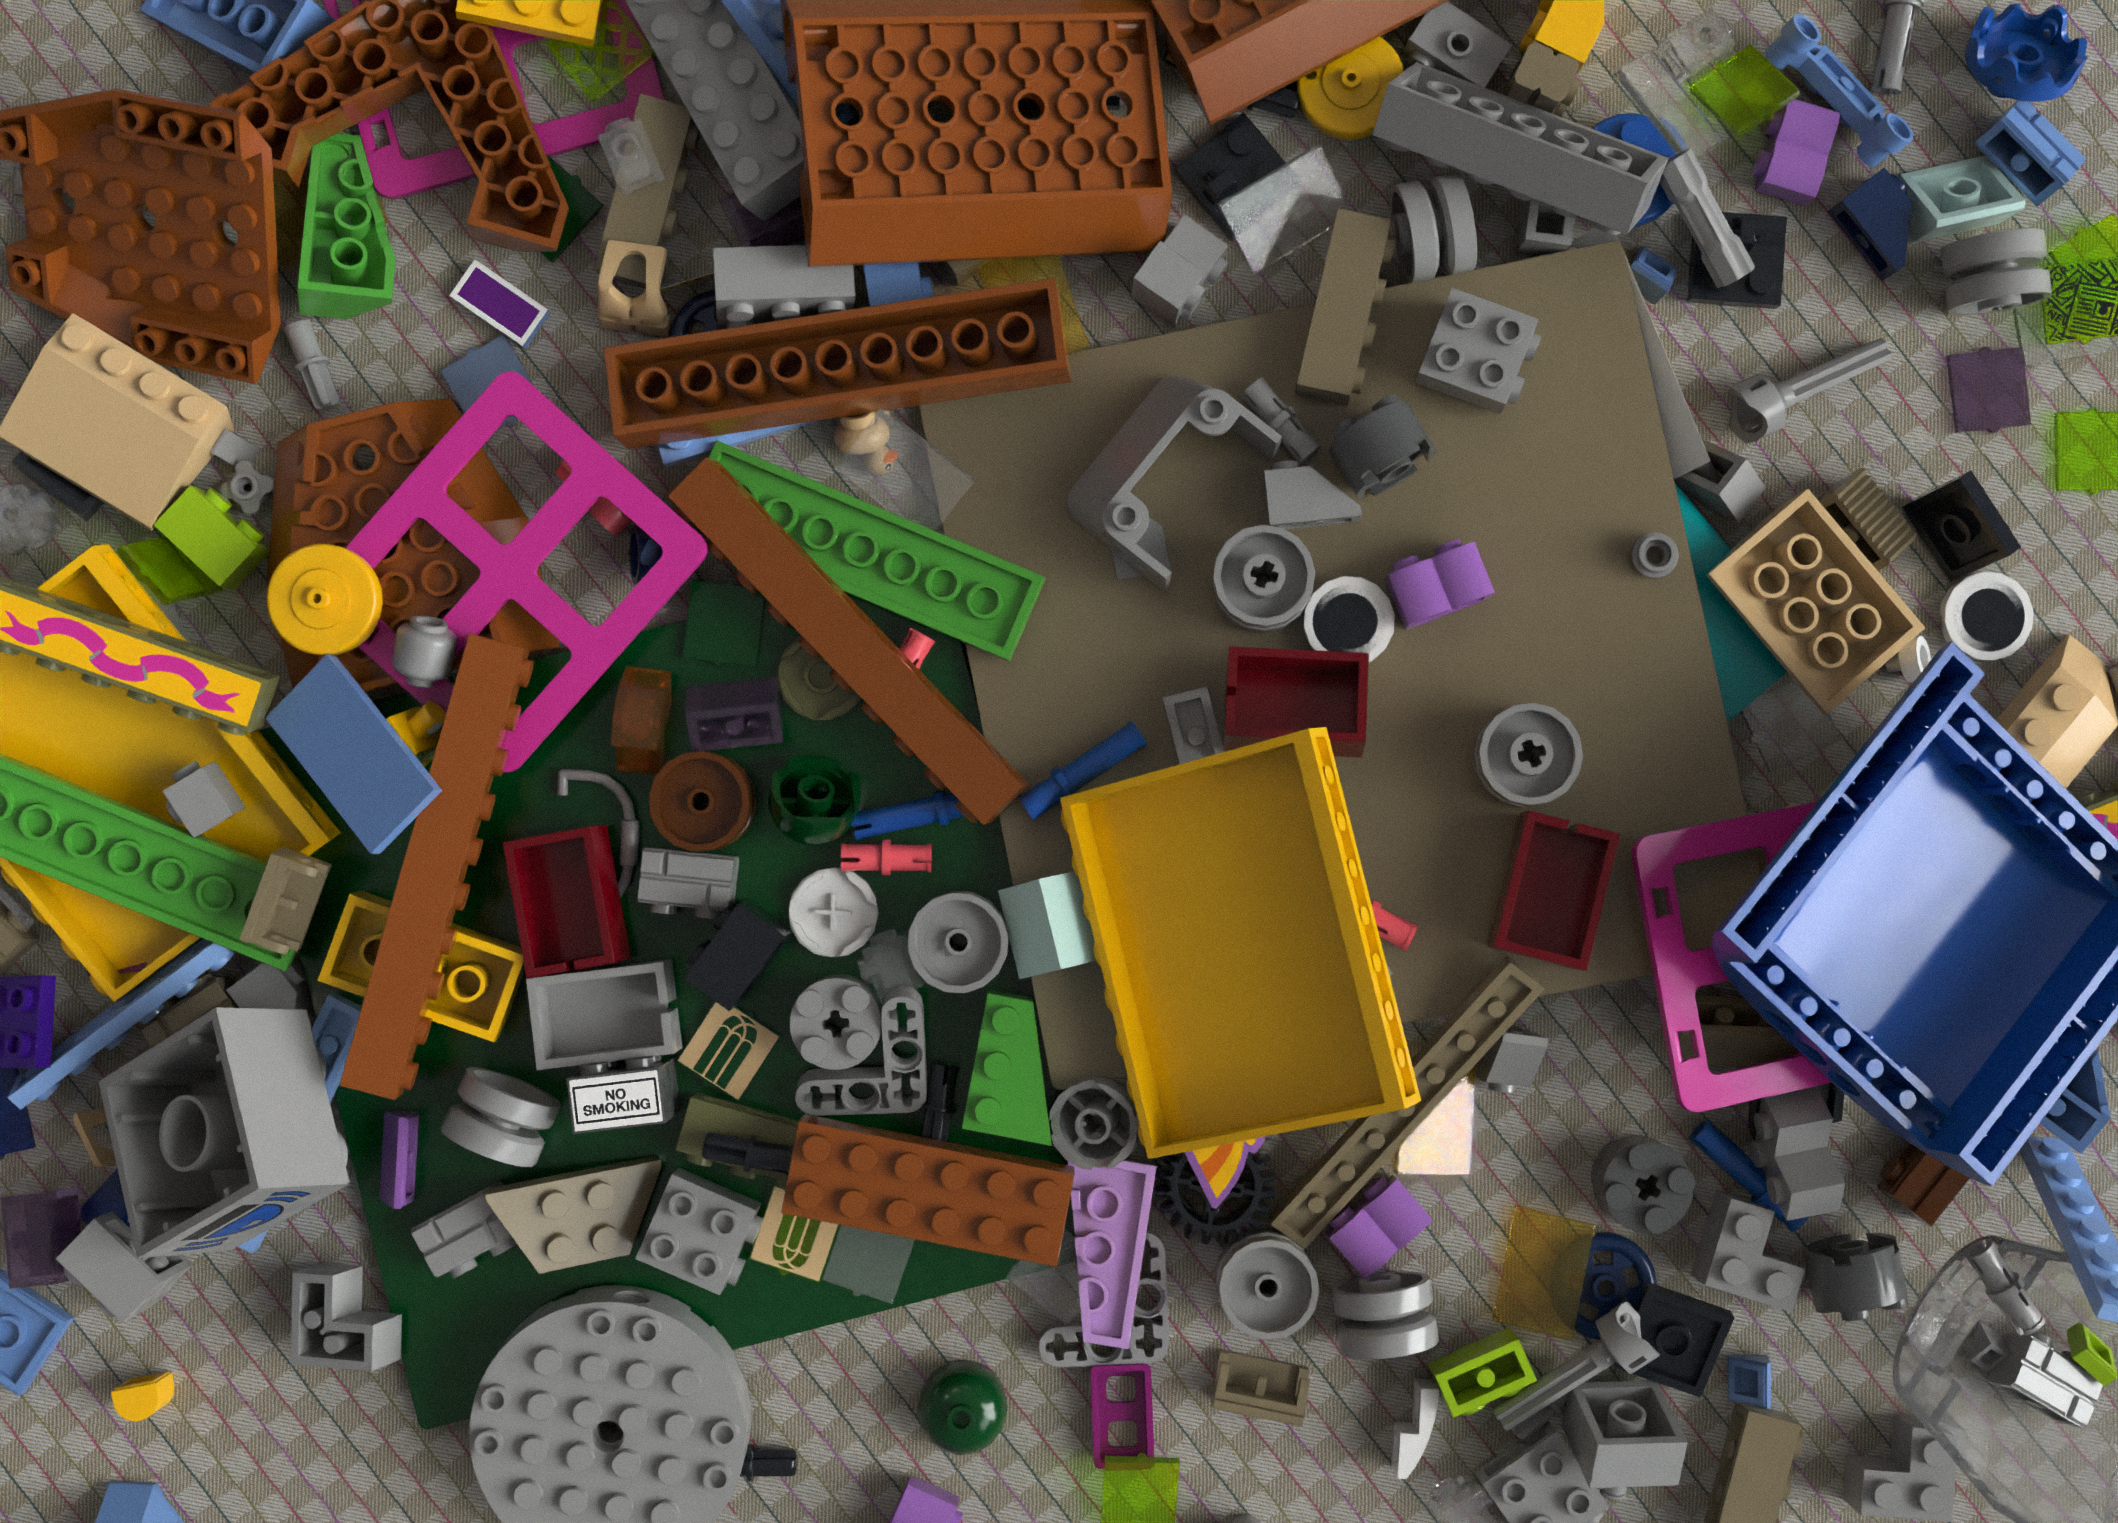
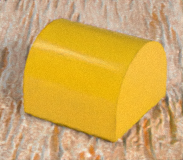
[111,1371,175,1421]

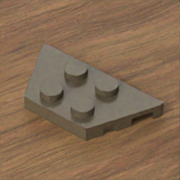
[482,1155,662,1274]

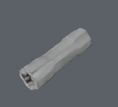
[1660,148,1755,288]

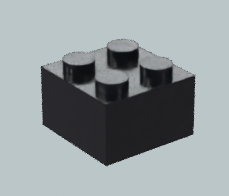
[684,900,793,1011]

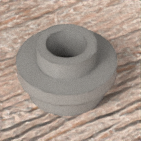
[1631,532,1679,579]

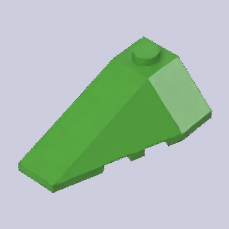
[297,133,396,319]

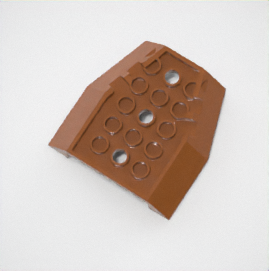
[0,88,281,384]
[266,399,561,693]

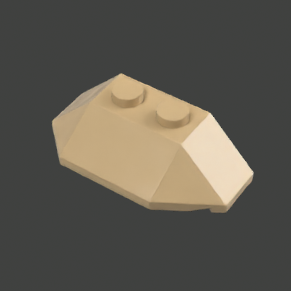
[1996,634,2118,789]

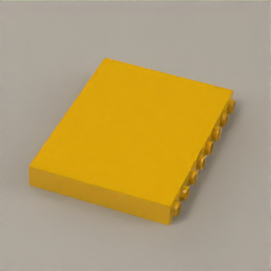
[0,544,341,1002]
[1060,727,1421,1159]

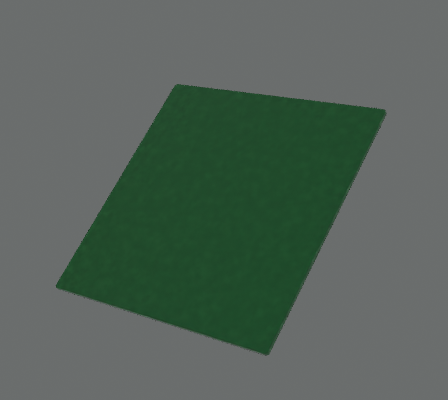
[259,593,1077,1429]

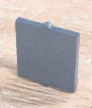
[440,334,535,430]

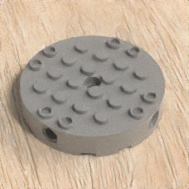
[469,1285,752,1523]

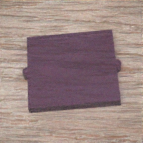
[1946,347,2031,434]

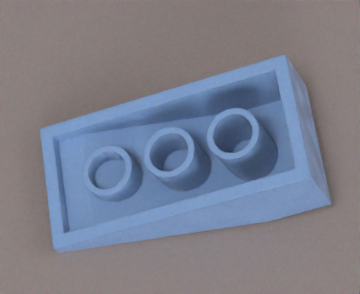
[140,0,335,76]

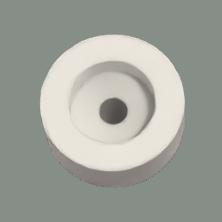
[1886,636,1931,683]

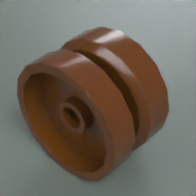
[649,751,757,852]

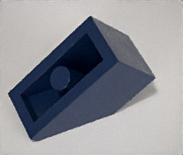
[1828,168,1912,281]

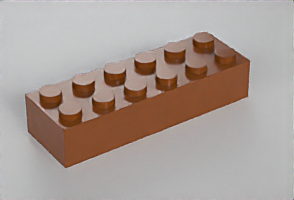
[781,1114,1075,1267]

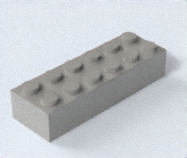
[625,0,804,221]
[1372,62,1669,235]

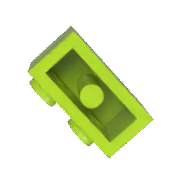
[153,485,269,590]
[1427,1327,1537,1418]

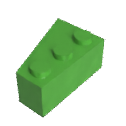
[962,989,1052,1146]

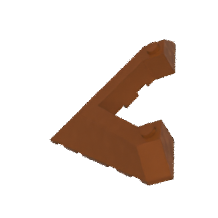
[209,0,569,252]

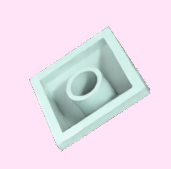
[1900,155,2026,243]
[998,872,1096,979]

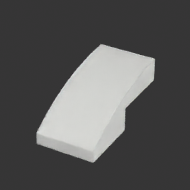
[1391,1378,1439,1479]

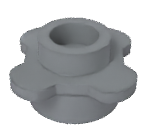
[221,461,275,514]

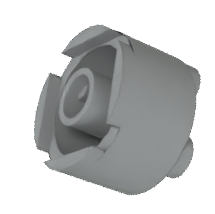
[790,974,882,1070]

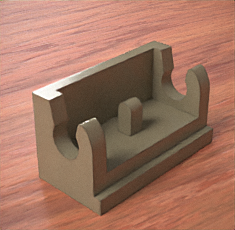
[239,846,332,954]
[1210,1349,1310,1427]

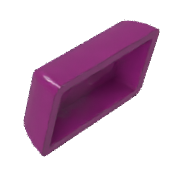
[1090,1364,1155,1469]

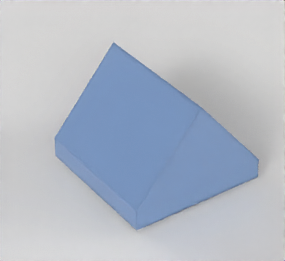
[1629,246,1678,304]
[1728,1355,1771,1409]

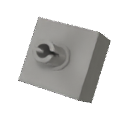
[1562,1381,1688,1501]

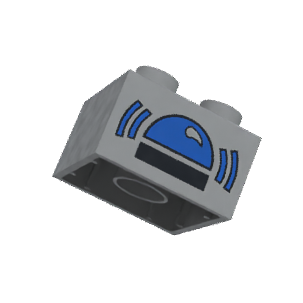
[98,1007,350,1258]

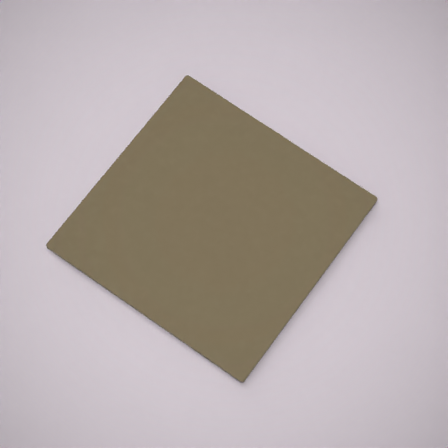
[919,241,1760,1090]

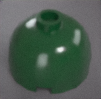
[768,754,861,846]
[918,1359,1008,1455]

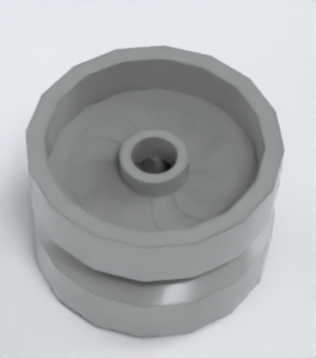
[1390,172,1477,283]
[1940,228,2052,315]
[1213,525,1315,634]
[1472,702,1583,808]
[908,890,1009,993]
[441,1067,561,1167]
[1215,1228,1320,1341]
[1330,1271,1439,1360]

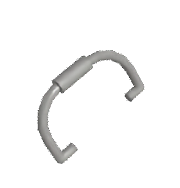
[557,769,639,897]

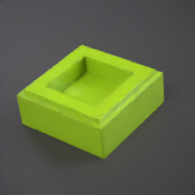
[2066,1322,2118,1387]

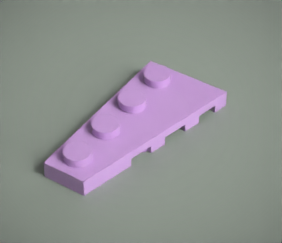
[1068,1160,1157,1349]

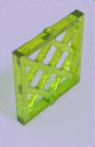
[545,0,655,102]

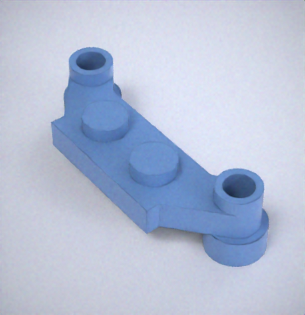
[1765,14,1913,167]

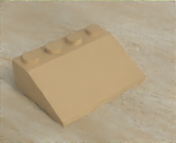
[0,313,234,531]
[1706,489,1925,715]

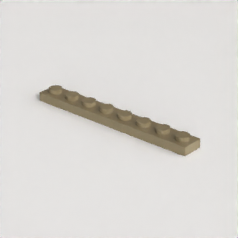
[1269,955,1545,1249]

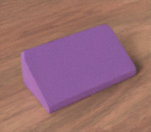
[380,1110,419,1209]

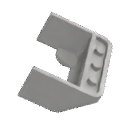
[1067,375,1282,592]

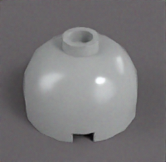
[1049,1076,1139,1170]

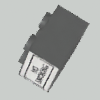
[567,1055,681,1134]

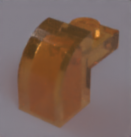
[611,666,671,775]

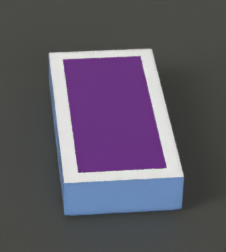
[449,259,551,349]

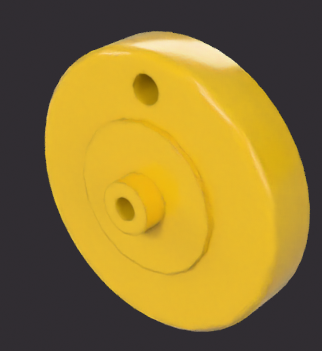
[1296,37,1404,140]
[267,544,383,656]

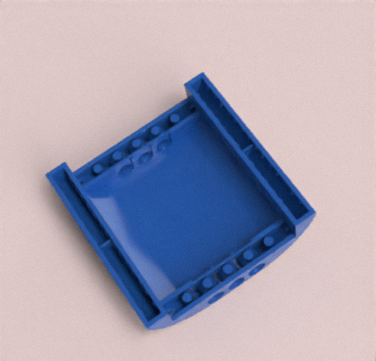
[1712,642,2118,1186]

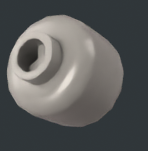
[392,616,458,687]

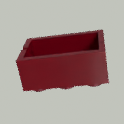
[1223,646,1369,758]
[1488,810,1620,971]
[502,825,631,978]

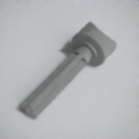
[1729,338,1892,443]
[1493,1302,1660,1431]

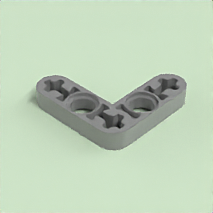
[795,986,928,1116]
[1039,1230,1169,1367]

